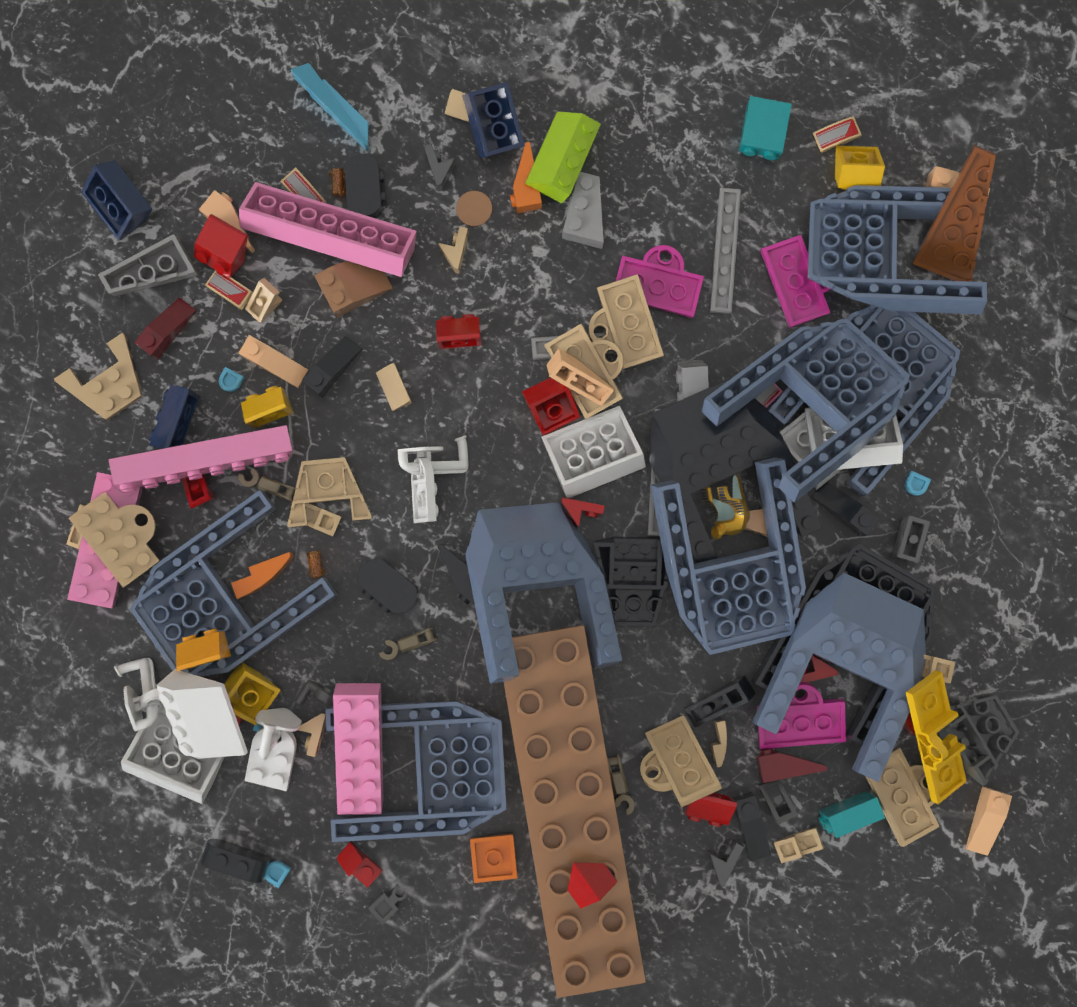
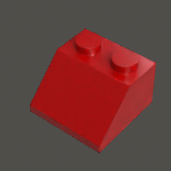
[194,214,248,278]
[436,314,482,349]
[522,377,580,436]
[683,792,737,827]

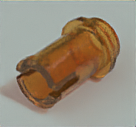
[329,168,345,196]
[306,551,325,579]

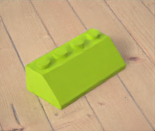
[525,112,601,203]

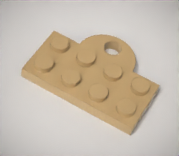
[589,274,664,369]
[544,324,624,419]
[69,492,160,588]
[640,715,722,807]
[865,747,940,847]

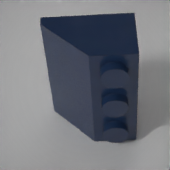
[462,82,525,158]
[81,160,152,241]
[149,385,200,449]

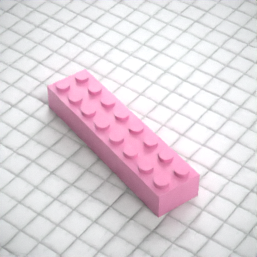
[239,182,417,277]
[108,425,292,493]

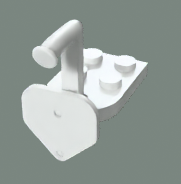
[398,435,469,523]
[114,658,166,731]
[245,708,302,791]

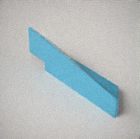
[290,63,369,151]

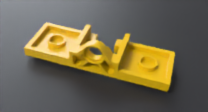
[906,670,967,804]

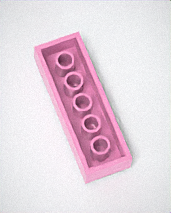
[67,472,143,608]
[333,683,384,814]

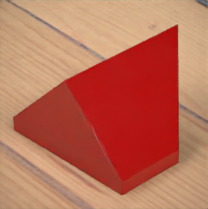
[567,862,617,909]

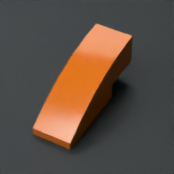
[231,552,294,599]

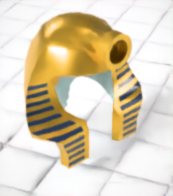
[702,475,750,539]

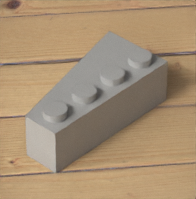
[98,234,199,296]

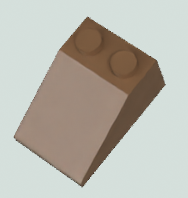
[314,261,393,318]

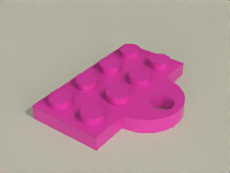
[760,235,830,329]
[616,245,704,318]
[757,682,846,749]

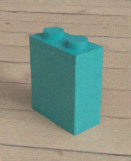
[738,96,792,160]
[818,791,885,838]

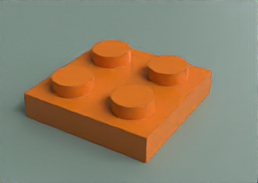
[470,833,518,883]

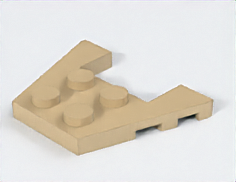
[54,333,143,420]
[287,457,372,528]

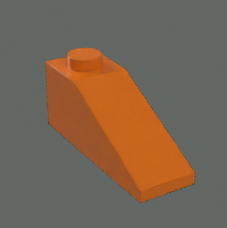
[510,142,542,213]

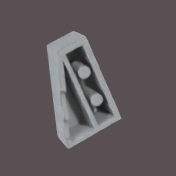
[562,172,604,249]
[676,360,709,402]

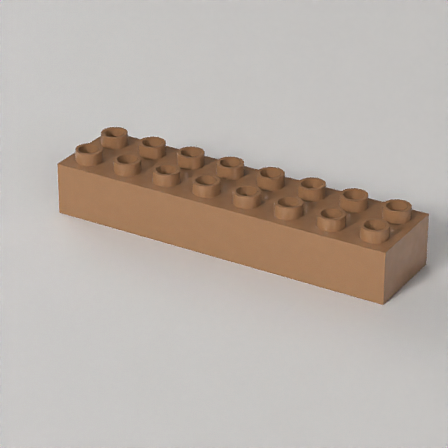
[504,625,646,998]

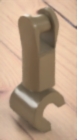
[238,468,296,502]
[378,627,438,661]
[607,754,635,815]

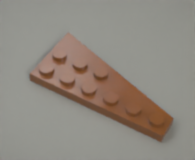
[913,145,996,282]

